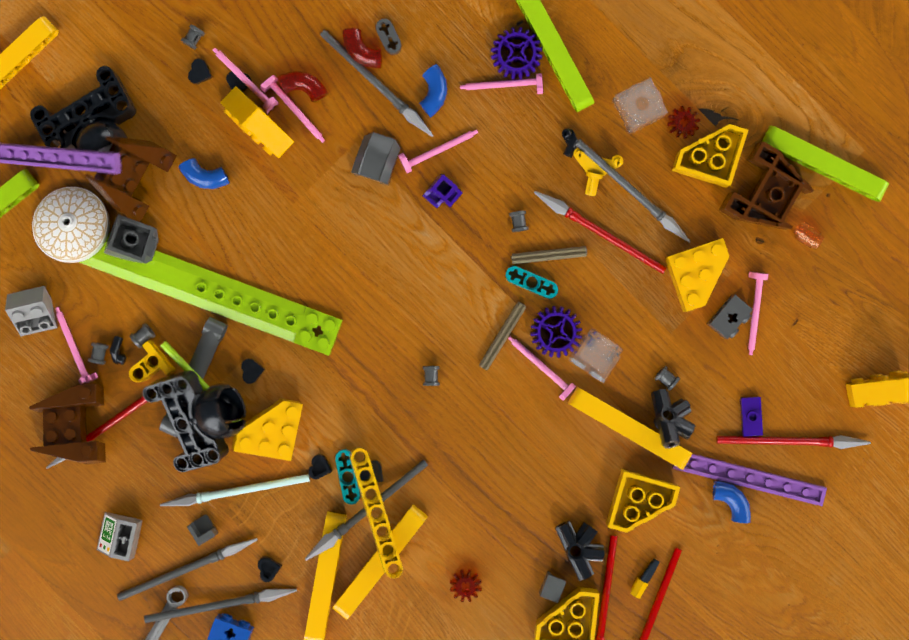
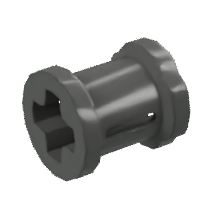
[181,24,205,50]
[509,210,529,232]
[129,323,156,348]
[88,342,109,365]
[423,366,440,386]
[654,366,680,391]

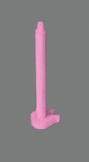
[213,48,279,115]
[460,73,543,94]
[260,75,325,143]
[398,129,478,173]
[748,272,769,355]
[55,307,98,385]
[508,336,576,400]

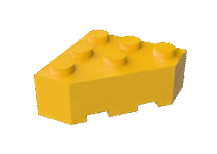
[220,86,294,158]
[672,124,748,188]
[665,238,729,312]
[846,370,909,408]
[231,398,303,461]
[606,469,680,533]
[534,587,600,640]

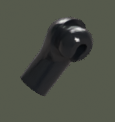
[562,128,578,158]
[110,336,126,365]

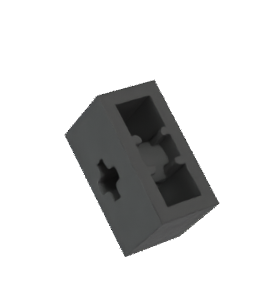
[707,295,753,339]

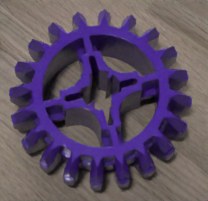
[491,27,543,80]
[530,306,582,358]

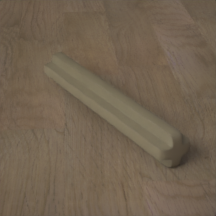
[511,246,587,264]
[479,302,526,370]

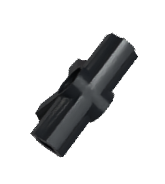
[651,389,695,449]
[555,521,605,581]

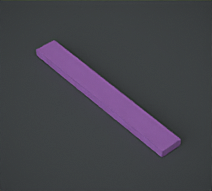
[0,143,121,174]
[672,454,827,506]

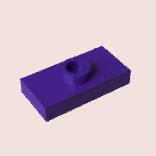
[740,397,763,437]

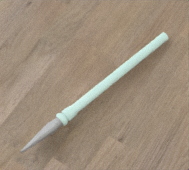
[160,474,310,506]

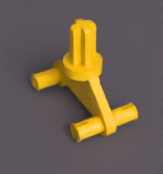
[573,147,623,196]

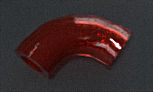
[342,28,382,68]
[277,71,329,102]

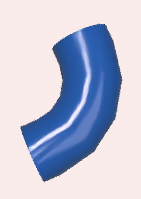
[419,64,447,118]
[178,158,230,189]
[713,481,751,523]

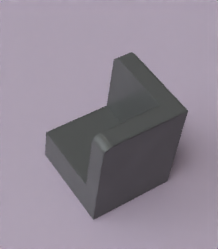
[187,514,218,546]
[539,571,566,603]

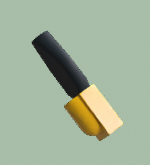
[630,558,660,599]

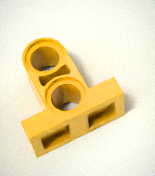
[129,340,176,382]

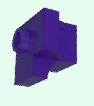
[422,174,463,208]

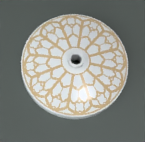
[32,187,110,263]

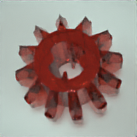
[667,106,700,139]
[450,569,482,602]

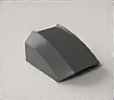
[351,132,401,186]
[104,214,159,264]

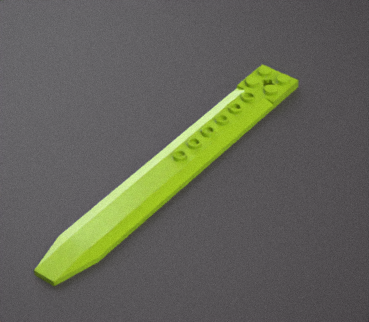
[67,224,343,356]

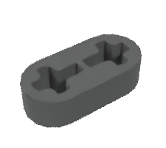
[376,19,402,55]

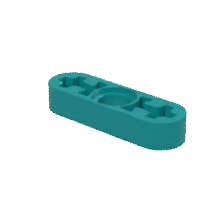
[506,266,558,299]
[335,449,361,505]

